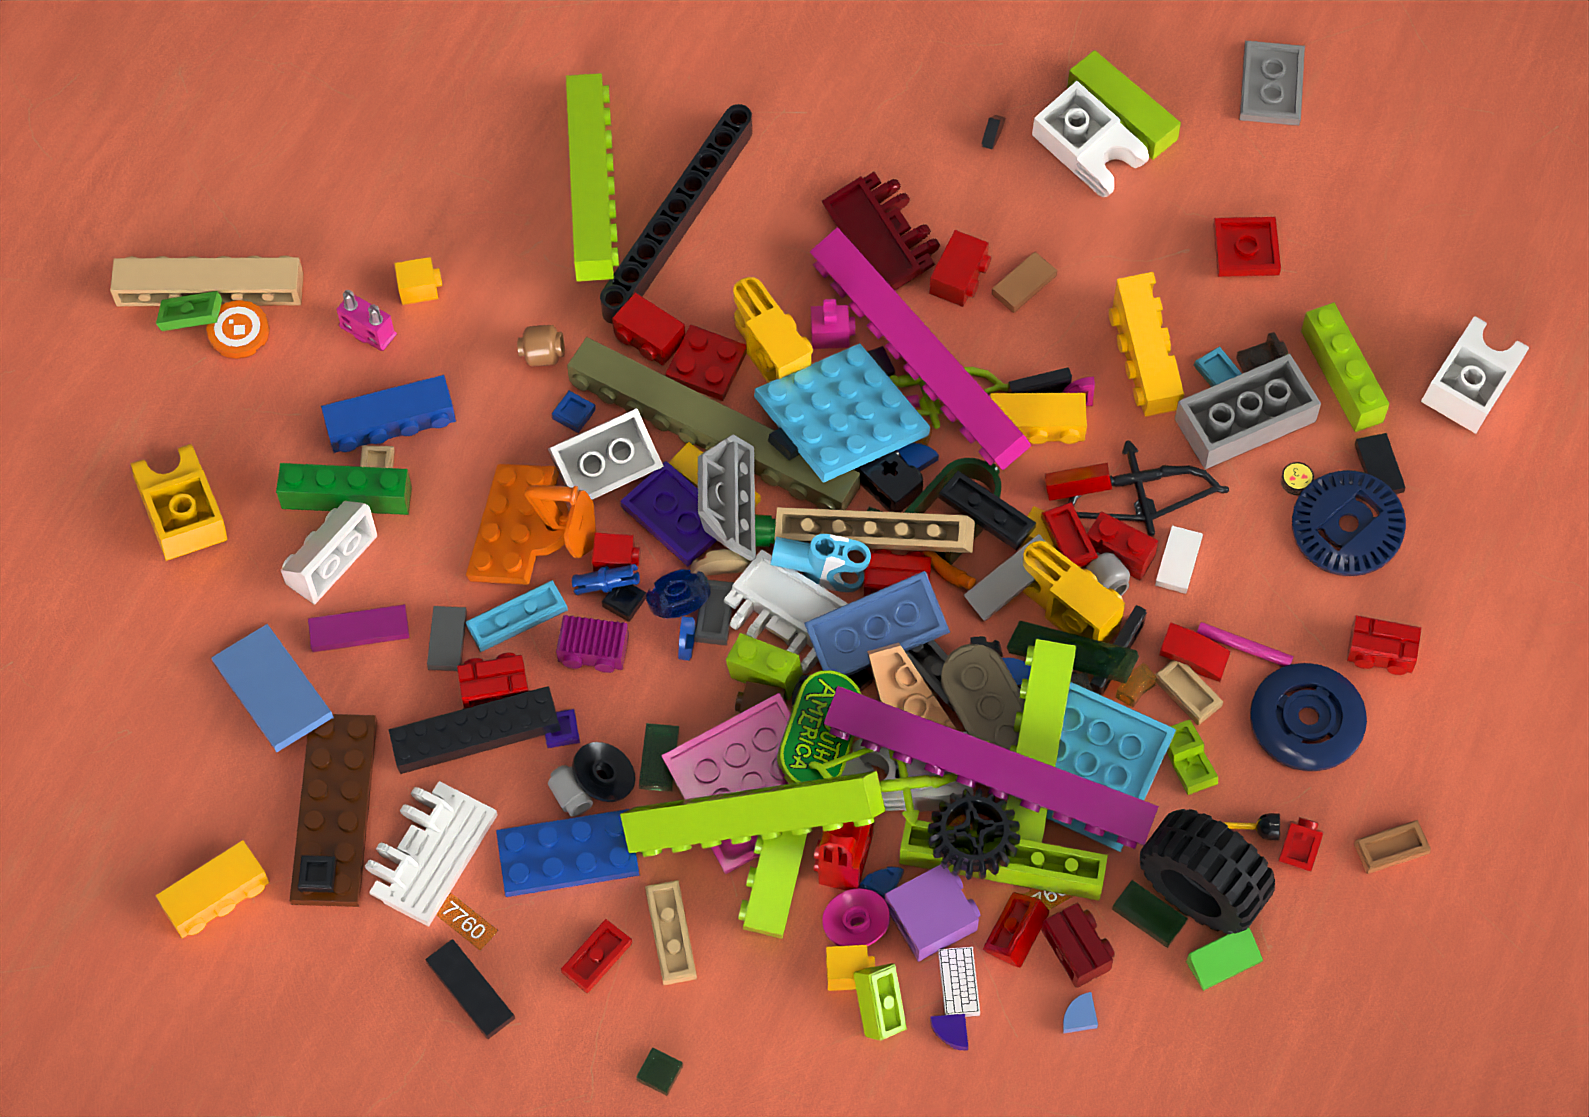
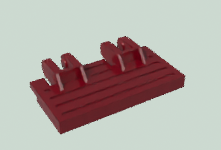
[821,172,940,291]

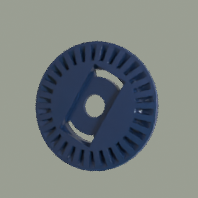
[1292,470,1406,576]
[1250,663,1367,771]

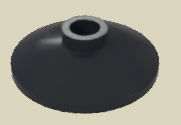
[572,742,635,802]

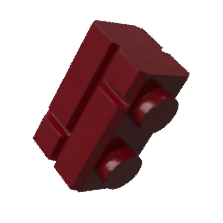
[1041,903,1115,988]

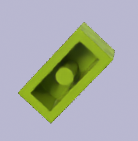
[726,633,803,700]

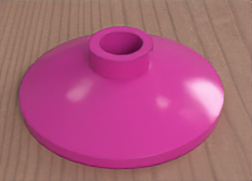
[822,888,890,946]

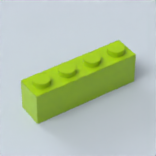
[1067,50,1181,160]
[1301,302,1389,432]
[738,830,807,939]

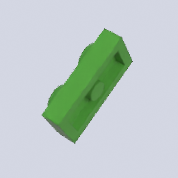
[156,291,222,331]

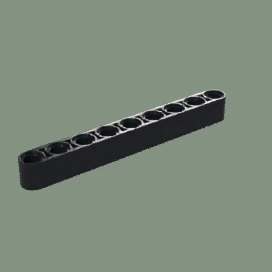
[600,104,752,324]

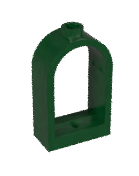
[904,458,1002,565]

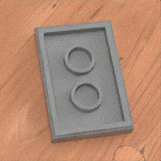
[1239,40,1305,126]

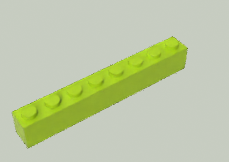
[566,73,619,281]
[620,771,885,857]

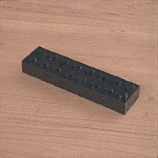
[389,686,561,774]

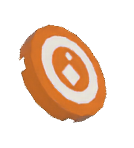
[206,300,270,359]

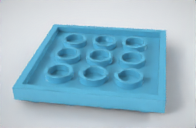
[754,343,930,483]
[1007,682,1176,852]

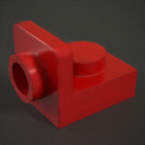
[1279,817,1324,872]

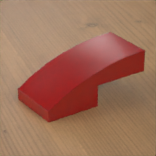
[1159,622,1231,682]

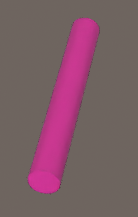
[1197,622,1294,667]

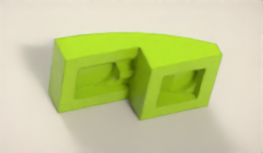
[1167,719,1218,795]

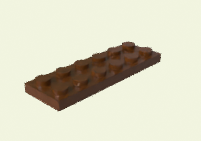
[290,714,377,907]

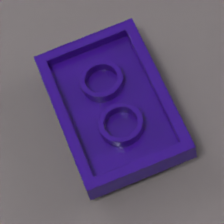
[620,461,717,567]

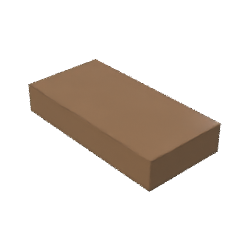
[992,252,1057,313]
[1354,820,1431,874]

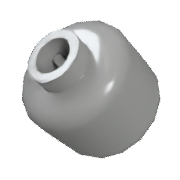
[1084,552,1130,596]

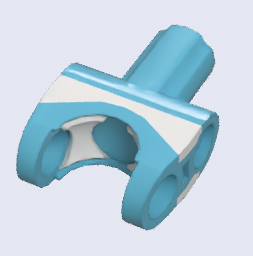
[770,534,871,592]

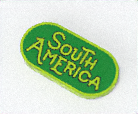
[777,670,862,784]

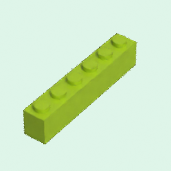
[1006,639,1076,843]
[899,820,1108,901]

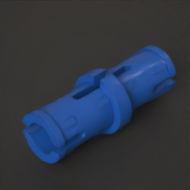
[572,564,640,595]

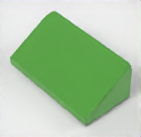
[1186,928,1263,991]

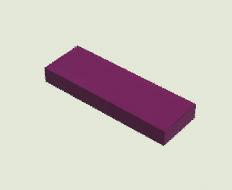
[308,604,410,652]

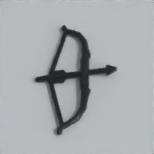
[1068,441,1229,536]

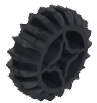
[928,788,1020,880]

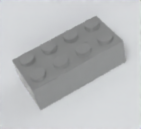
[1175,354,1321,469]

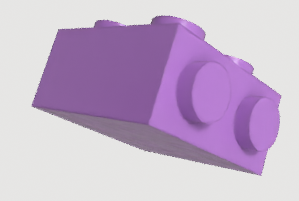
[885,865,981,962]

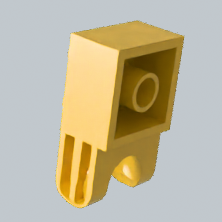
[733,277,813,383]
[130,444,228,561]
[1023,541,1125,657]

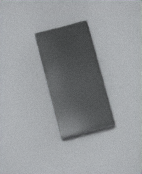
[694,579,735,646]
[427,606,467,671]

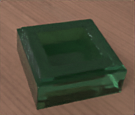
[636,1047,684,1096]

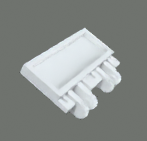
[724,550,848,674]
[365,781,498,927]

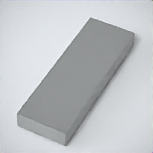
[964,534,1046,621]

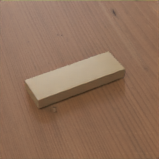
[645,880,697,985]

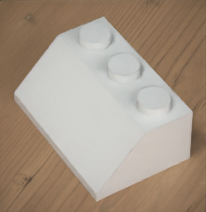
[548,409,664,499]
[281,501,377,605]

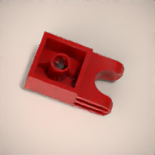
[814,817,875,891]

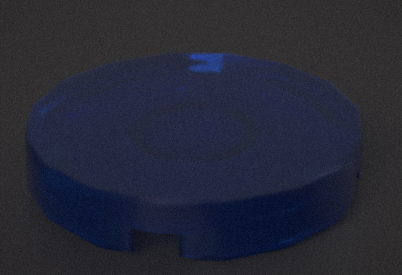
[646,569,711,618]

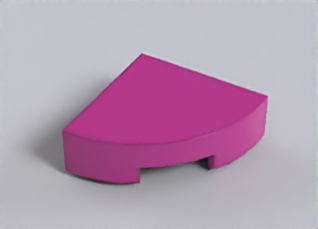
[1062,377,1095,406]

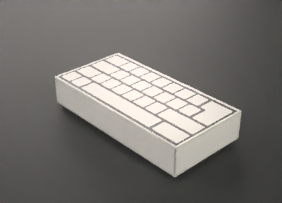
[938,947,980,1017]

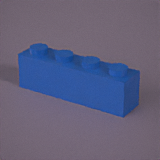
[321,375,456,453]

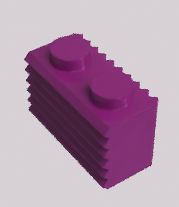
[556,615,629,673]

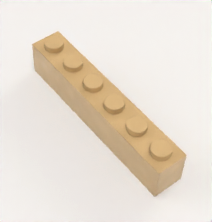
[110,256,303,306]
[775,507,975,553]

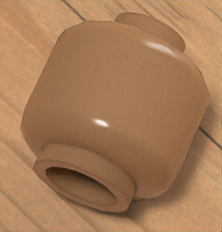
[517,325,565,367]

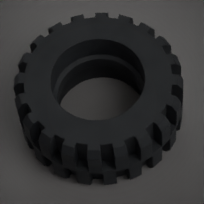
[1140,809,1275,934]

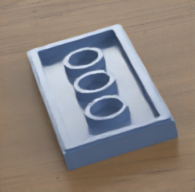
[804,571,950,677]
[211,624,333,752]

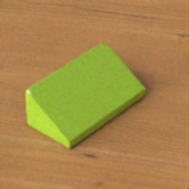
[854,963,907,1041]

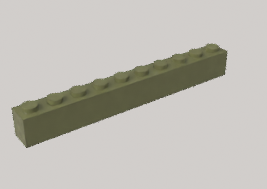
[567,337,860,510]

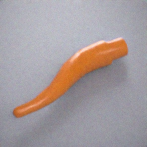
[920,551,976,590]

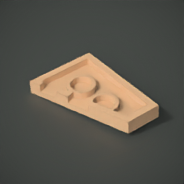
[867,643,956,730]

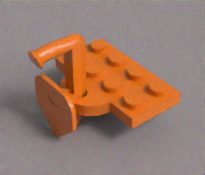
[466,464,596,585]

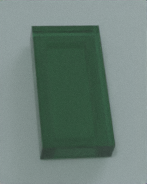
[639,723,679,792]
[1112,880,1188,948]

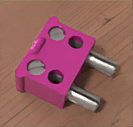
[336,290,397,351]

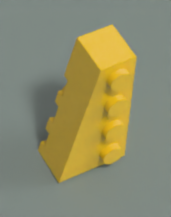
[1109,272,1184,417]

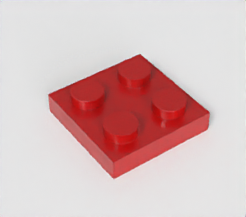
[1213,217,1281,277]
[665,324,747,401]

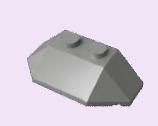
[698,434,756,561]

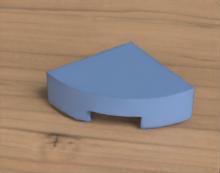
[1063,992,1098,1033]

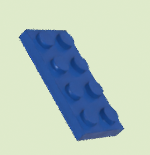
[496,809,640,897]

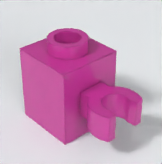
[811,299,855,349]

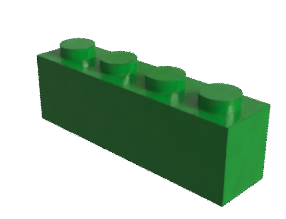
[276,463,412,515]

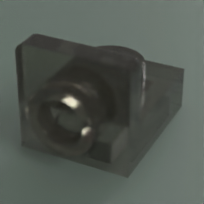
[1236,332,1288,373]

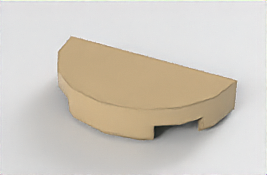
[691,549,753,577]

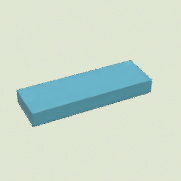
[465,580,568,652]

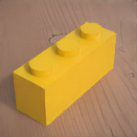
[990,393,1087,444]
[155,840,269,938]

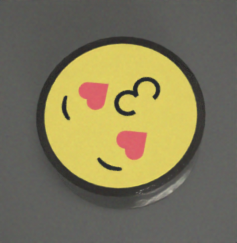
[1281,462,1314,495]

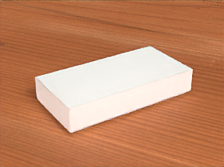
[1155,526,1203,594]

